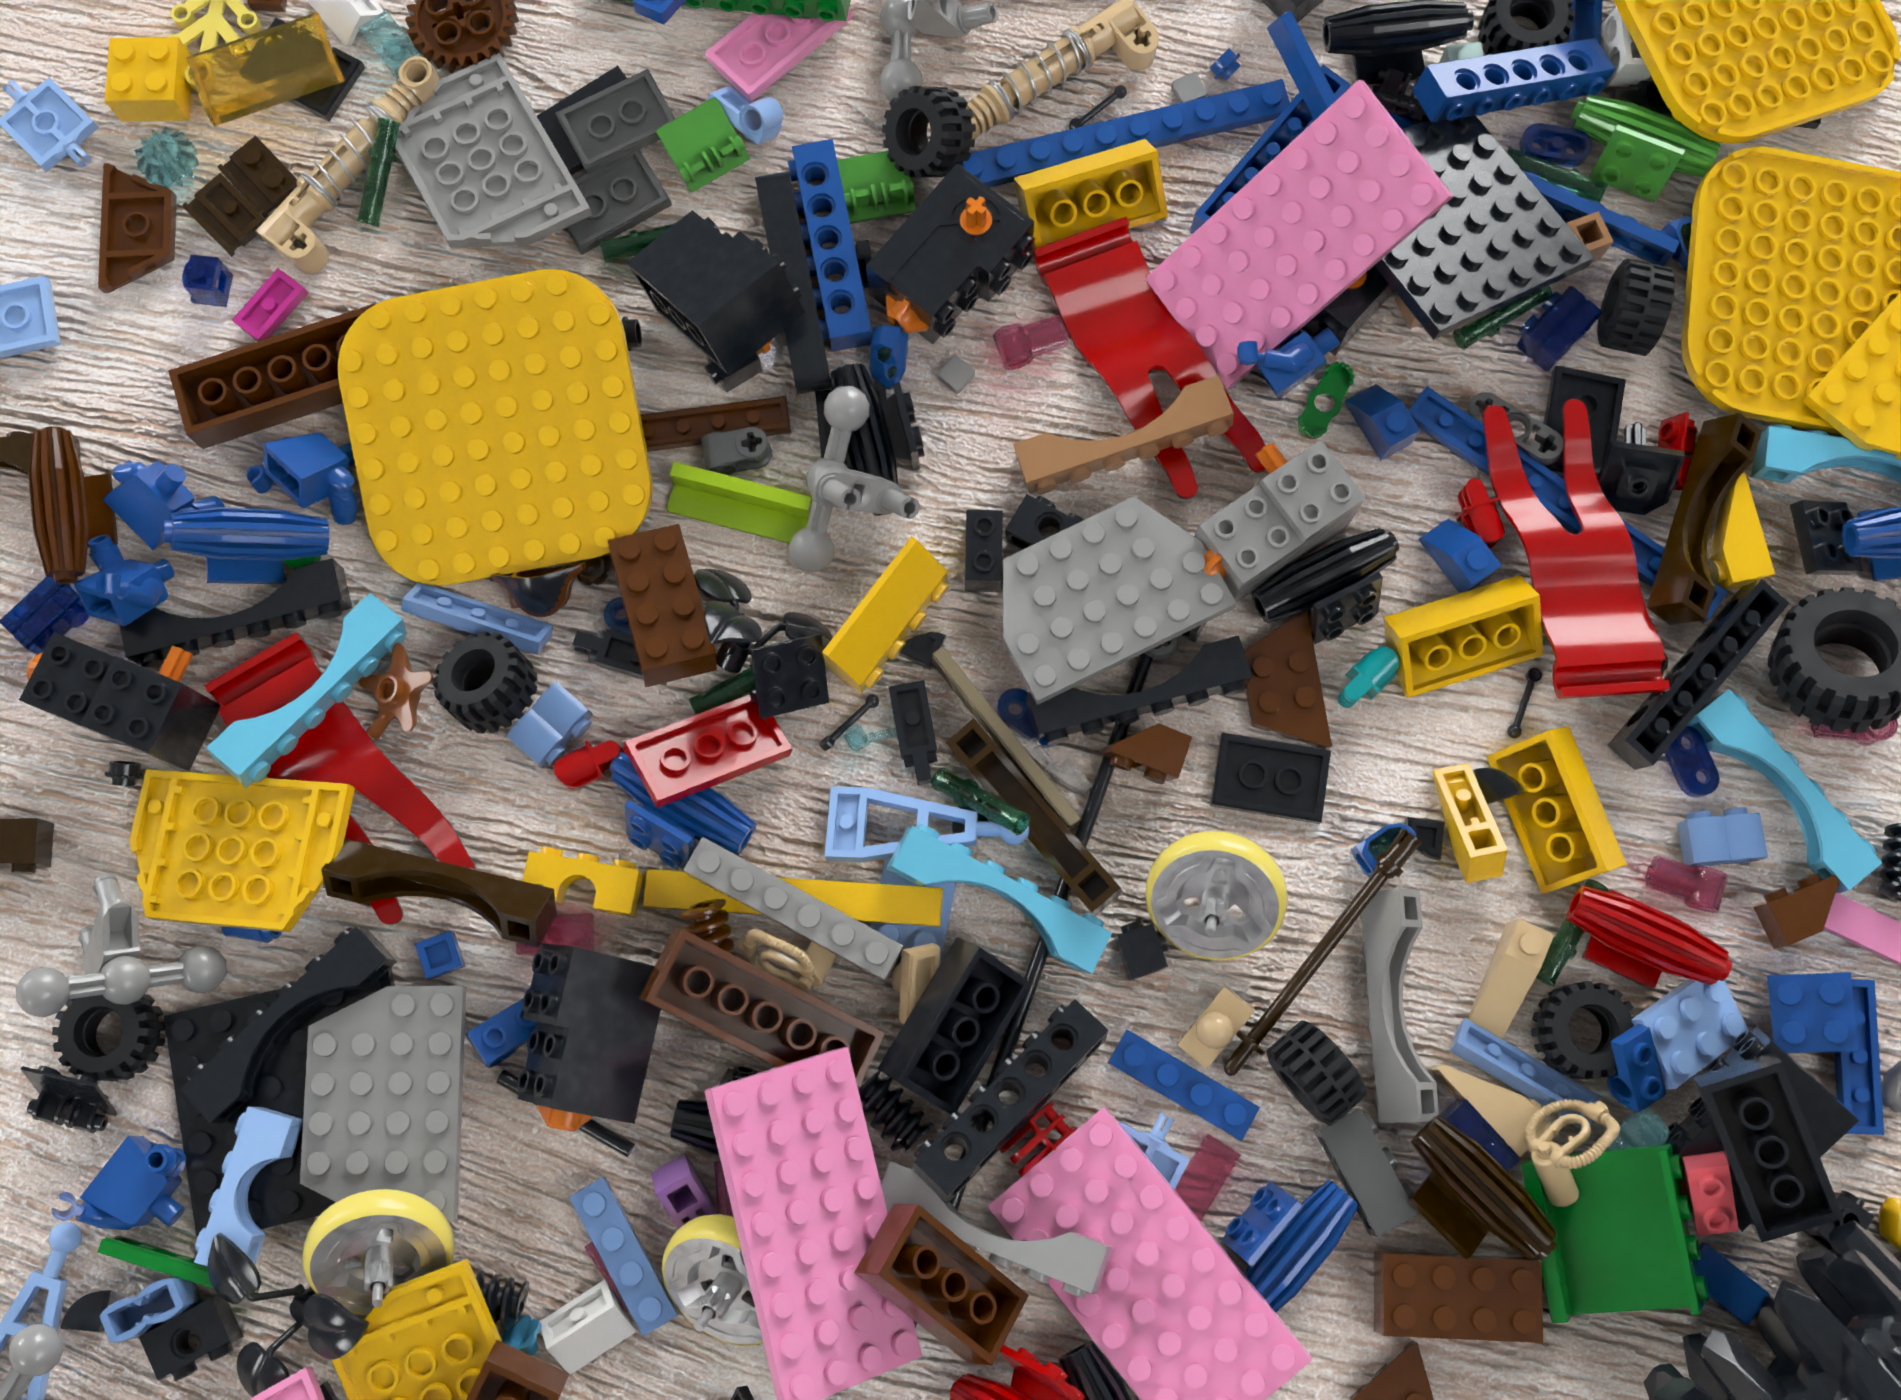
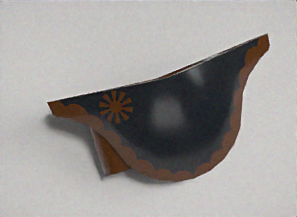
[491,562,586,617]

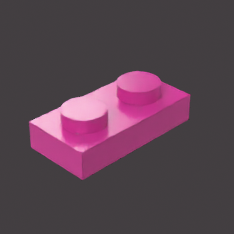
[232,268,308,341]

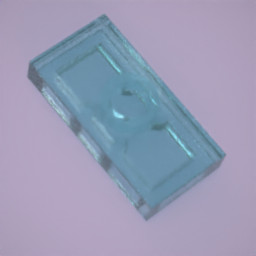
[358,10,423,79]

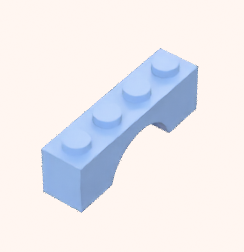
[194,1106,303,1266]

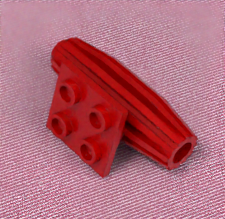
[1566,886,1732,990]
[950,1344,1085,1400]

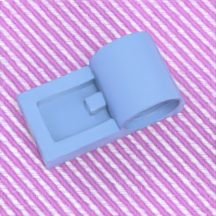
[708,85,783,145]

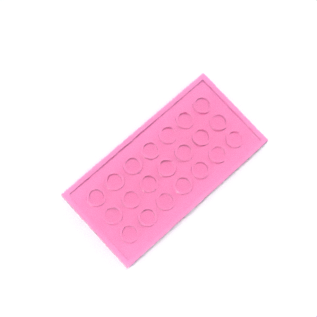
[1145,80,1454,389]
[704,1047,922,1400]
[987,1106,1312,1400]

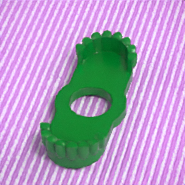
[1298,362,1355,439]

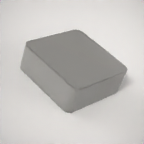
[1171,72,1207,103]
[937,355,975,394]

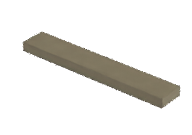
[932,646,1081,830]

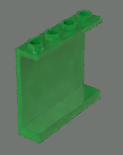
[1521,1144,1709,1323]

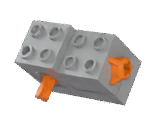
[1194,439,1366,603]

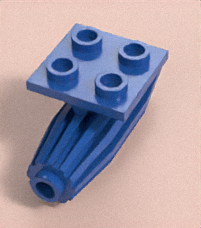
[162,507,329,585]
[1842,507,1901,582]
[609,752,757,869]
[1221,1180,1359,1313]

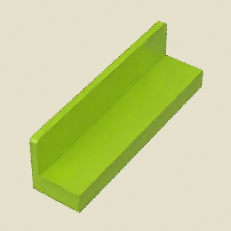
[666,461,813,544]

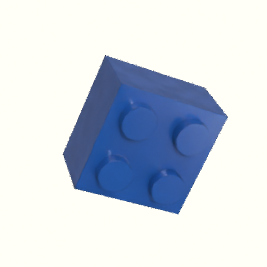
[1767,972,1859,1054]

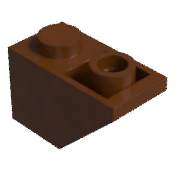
[1100,723,1192,784]
[1753,873,1839,949]

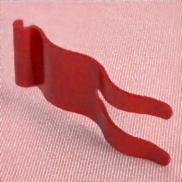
[1033,217,1266,500]
[1482,399,1670,699]
[204,632,476,925]

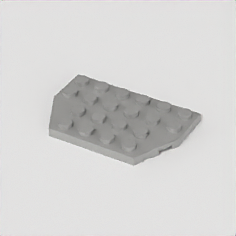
[389,53,592,248]
[1003,496,1237,705]
[300,985,467,1222]

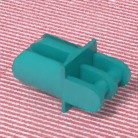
[1338,647,1399,708]

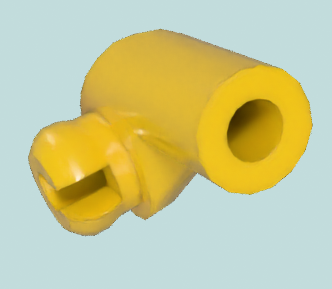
[1879,1197,1901,1251]

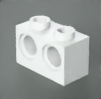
[1601,7,1651,87]

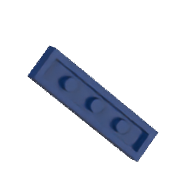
[1834,979,1884,1135]
[1107,1030,1260,1141]

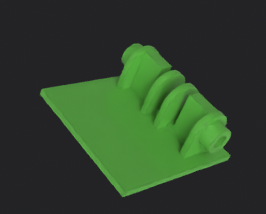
[656,96,751,193]
[837,150,916,224]

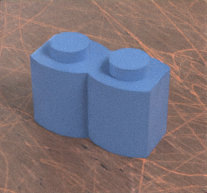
[506,681,593,768]
[1677,807,1768,868]
[99,1277,201,1342]

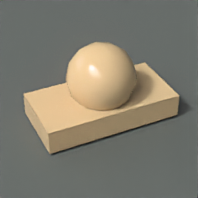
[891,943,941,1024]
[1177,985,1255,1069]

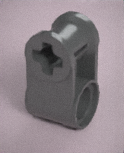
[701,427,772,475]

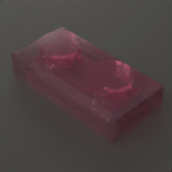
[516,913,594,955]

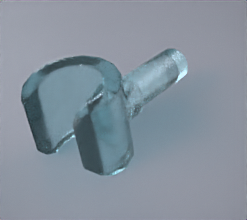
[844,724,897,751]

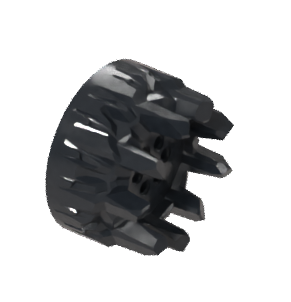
[1643,1221,1901,1400]

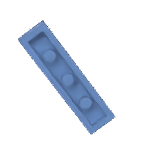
[401,582,553,655]
[1450,1018,1600,1128]
[569,1177,679,1337]

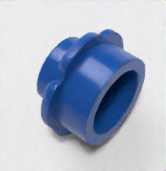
[1210,48,1241,80]

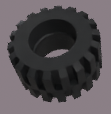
[1478,0,1575,55]
[882,86,976,178]
[1597,258,1675,356]
[433,631,538,734]
[1531,981,1636,1079]
[52,994,166,1081]
[1266,1020,1367,1126]

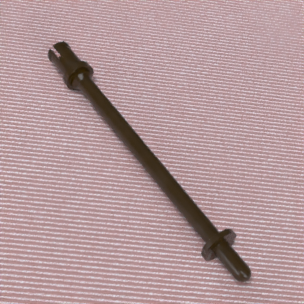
[1224,828,1422,1076]

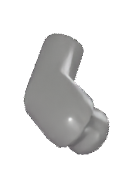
[1881,1060,1901,1112]

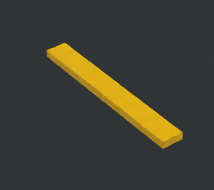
[643,869,944,927]

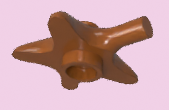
[359,643,434,740]

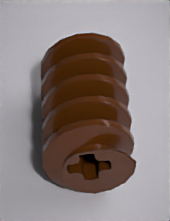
[679,899,737,957]

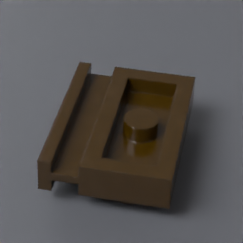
[217,135,297,219]
[182,173,266,257]

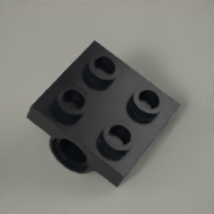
[1790,500,1863,575]

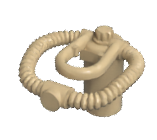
[737,928,837,992]
[1524,1099,1620,1207]

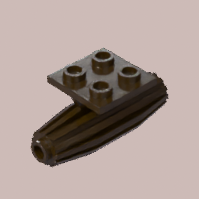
[1408,1115,1557,1260]

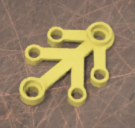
[168,0,261,93]

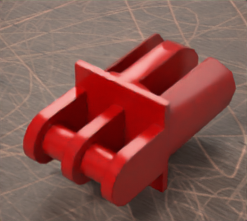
[1456,478,1505,549]
[554,740,625,789]
[999,1101,1076,1177]

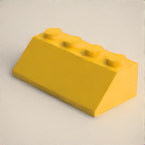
[1014,139,1168,249]
[822,536,949,694]
[1383,575,1544,698]
[1486,726,1627,895]

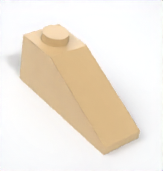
[1467,919,1554,1039]
[1429,1064,1551,1158]

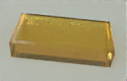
[186,12,345,127]

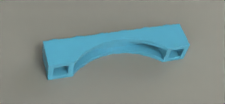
[1751,424,1901,484]
[206,593,407,788]
[1687,689,1882,893]
[886,824,1112,974]

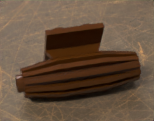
[28,428,118,584]

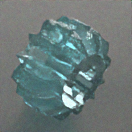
[134,126,200,189]
[1607,1107,1670,1150]

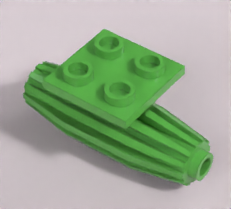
[1569,94,1721,203]

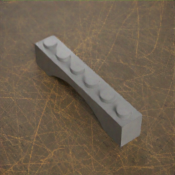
[684,837,904,983]
[1360,888,1439,1123]
[881,1161,1113,1298]

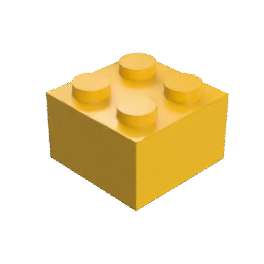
[104,37,194,122]

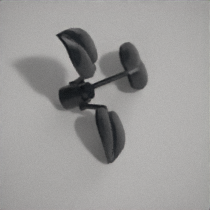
[694,569,833,673]
[207,1233,369,1397]

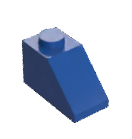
[1344,384,1420,461]
[1419,518,1502,593]

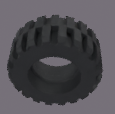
[1767,587,1901,733]

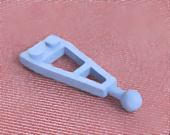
[825,786,1029,863]
[0,1222,82,1400]

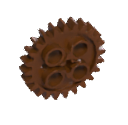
[405,0,519,73]

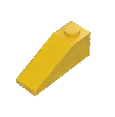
[1709,472,1775,591]
[1433,763,1507,883]

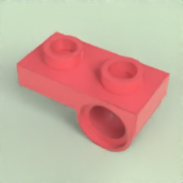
[1681,1151,1739,1236]

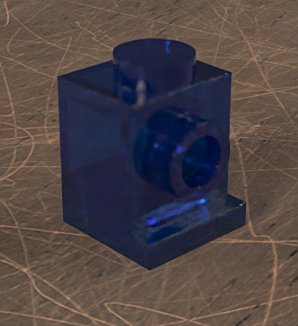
[182,254,233,307]

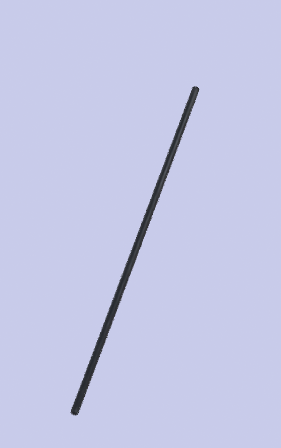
[914,646,1158,1328]

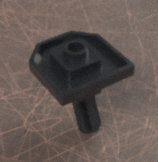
[1597,422,1686,515]

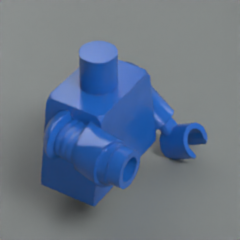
[1237,327,1340,399]
[246,433,359,525]
[103,460,225,550]
[73,534,175,626]
[51,1136,186,1230]

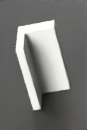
[308,0,387,46]
[540,1279,636,1374]

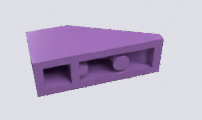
[651,1153,731,1283]

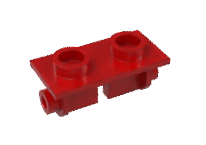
[1658,412,1698,491]

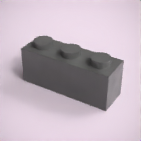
[1313,1108,1418,1237]

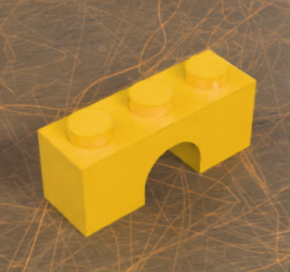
[522,847,645,918]

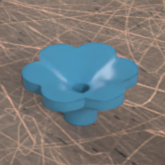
[502,1315,542,1356]

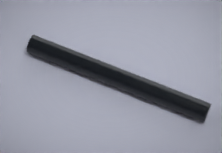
[496,1070,635,1157]

